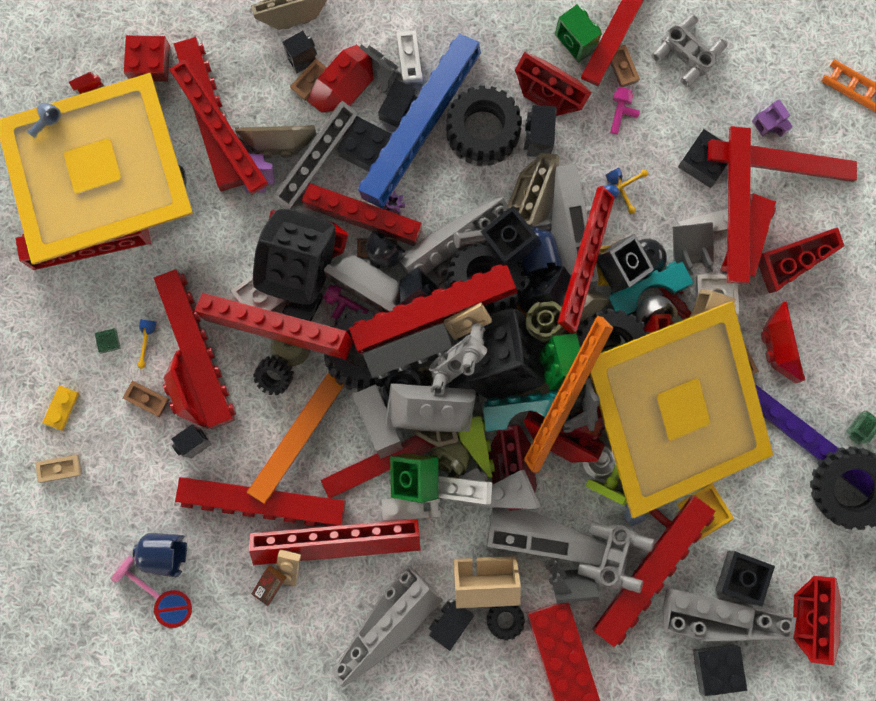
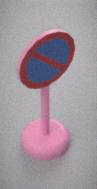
[110,556,192,628]

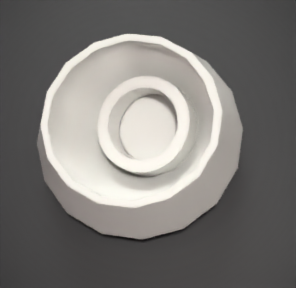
[582,444,616,479]

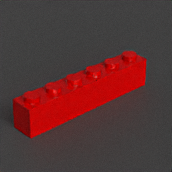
[302,183,422,246]

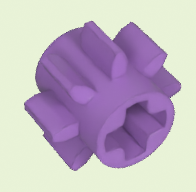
[383,191,405,215]

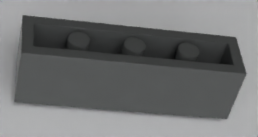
[363,322,452,379]

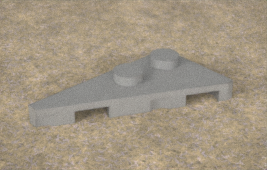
[462,470,541,509]

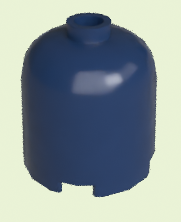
[520,228,563,278]
[133,533,187,577]

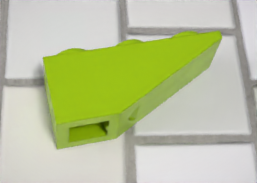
[457,415,495,478]

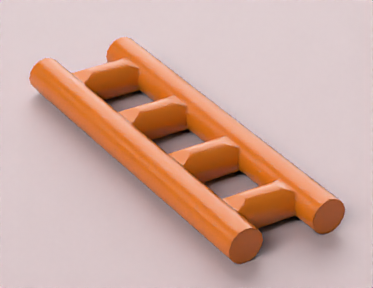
[821,59,876,112]

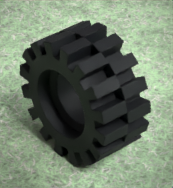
[253,355,294,395]
[486,605,525,641]

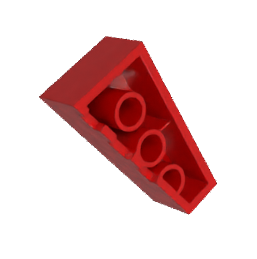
[720,193,776,278]
[758,227,845,293]

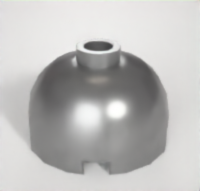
[635,295,678,329]

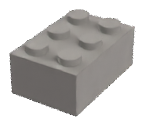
[353,384,405,459]

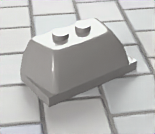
[324,255,401,313]
[385,384,476,432]

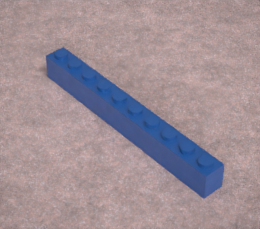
[358,34,481,208]

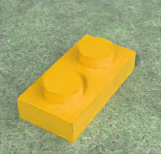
[42,385,79,431]

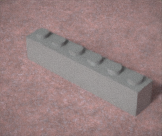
[270,101,358,210]

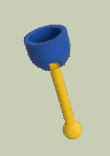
[605,168,636,214]
[605,169,648,198]
[137,319,157,369]

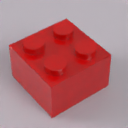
[124,35,170,82]

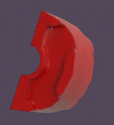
[69,72,104,94]

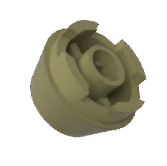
[526,301,565,342]
[271,339,311,367]
[430,443,470,478]

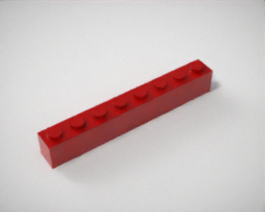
[173,37,243,192]
[349,265,518,355]
[153,269,237,430]
[194,293,354,360]
[175,477,346,527]
[592,495,716,648]
[249,519,421,566]

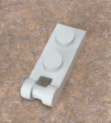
[396,31,423,85]
[382,498,441,520]

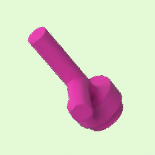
[610,87,640,135]
[323,284,369,320]

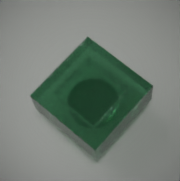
[95,328,121,354]

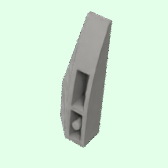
[551,163,599,283]
[399,197,509,286]
[486,507,607,565]
[332,566,443,687]
[662,589,796,641]

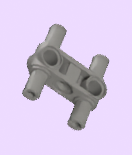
[651,13,728,87]
[429,324,487,396]
[578,522,655,593]

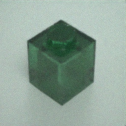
[846,410,876,444]

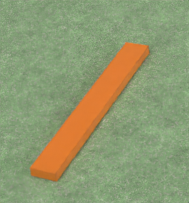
[524,316,613,473]
[247,361,355,504]

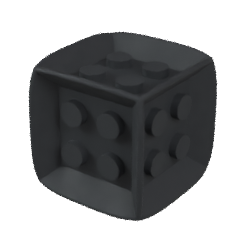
[253,209,336,304]
[458,309,545,399]

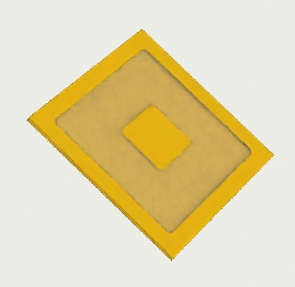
[0,73,193,265]
[590,301,773,518]

